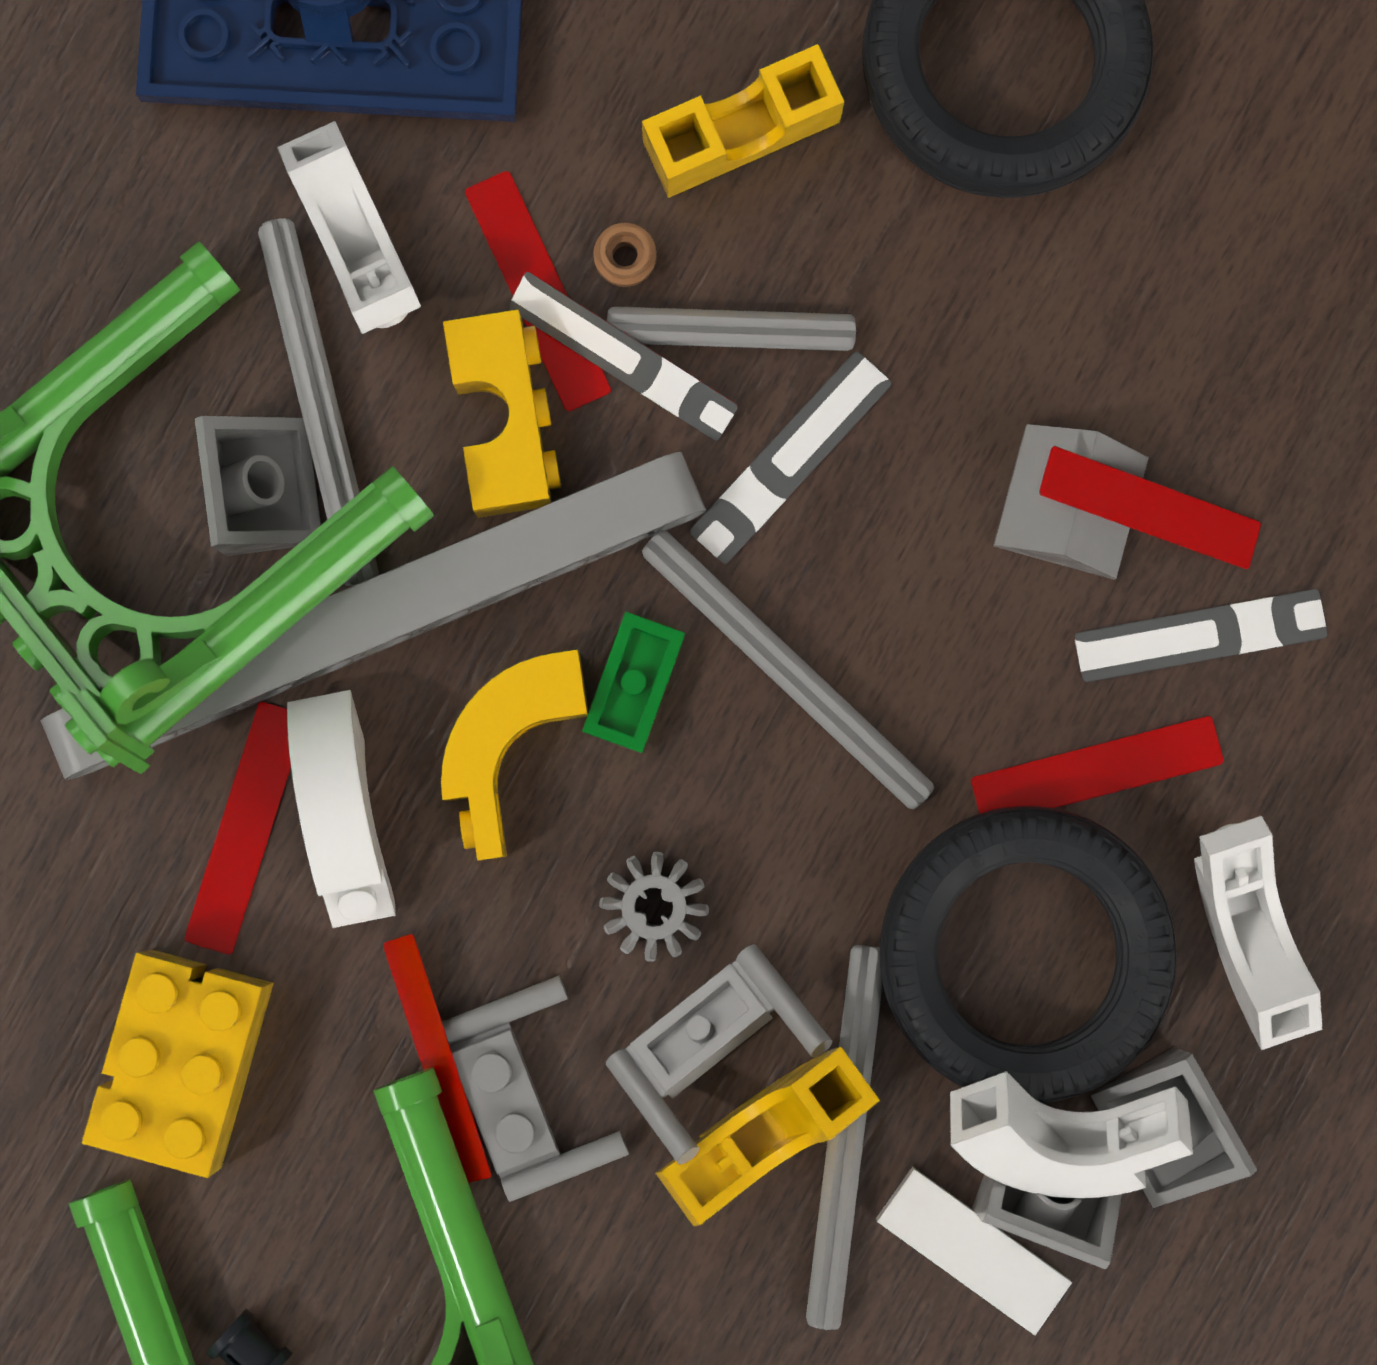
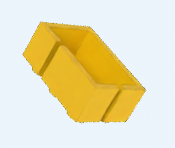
[82,949,274,1178]

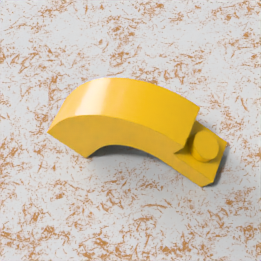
[441,650,589,861]
[656,1047,880,1226]

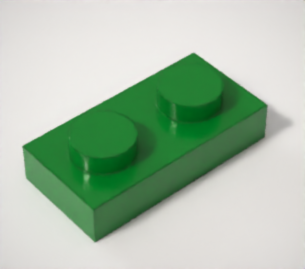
[582,611,685,754]

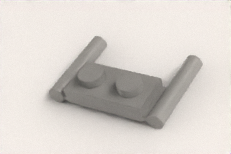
[606,944,832,1164]
[442,975,629,1202]

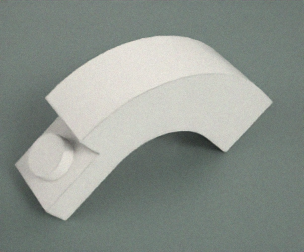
[277,121,421,334]
[287,690,396,928]
[1194,816,1322,1050]
[950,1072,1193,1198]

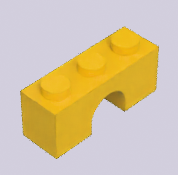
[642,44,844,198]
[443,309,562,518]

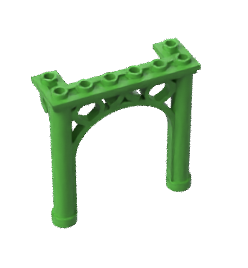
[0,241,434,774]
[68,1067,534,1365]

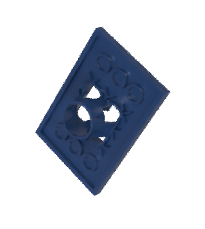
[136,0,523,122]

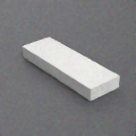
[876,1166,1072,1335]

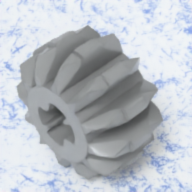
[599,852,709,962]

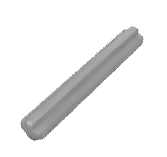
[607,307,856,351]

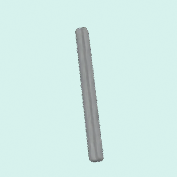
[258,218,379,586]
[642,530,934,809]
[806,945,883,1330]

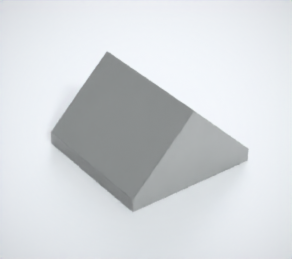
[195,416,321,556]
[993,424,1149,580]
[1090,1046,1257,1208]
[972,1174,1122,1269]

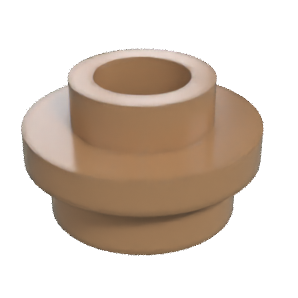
[594,223,657,287]

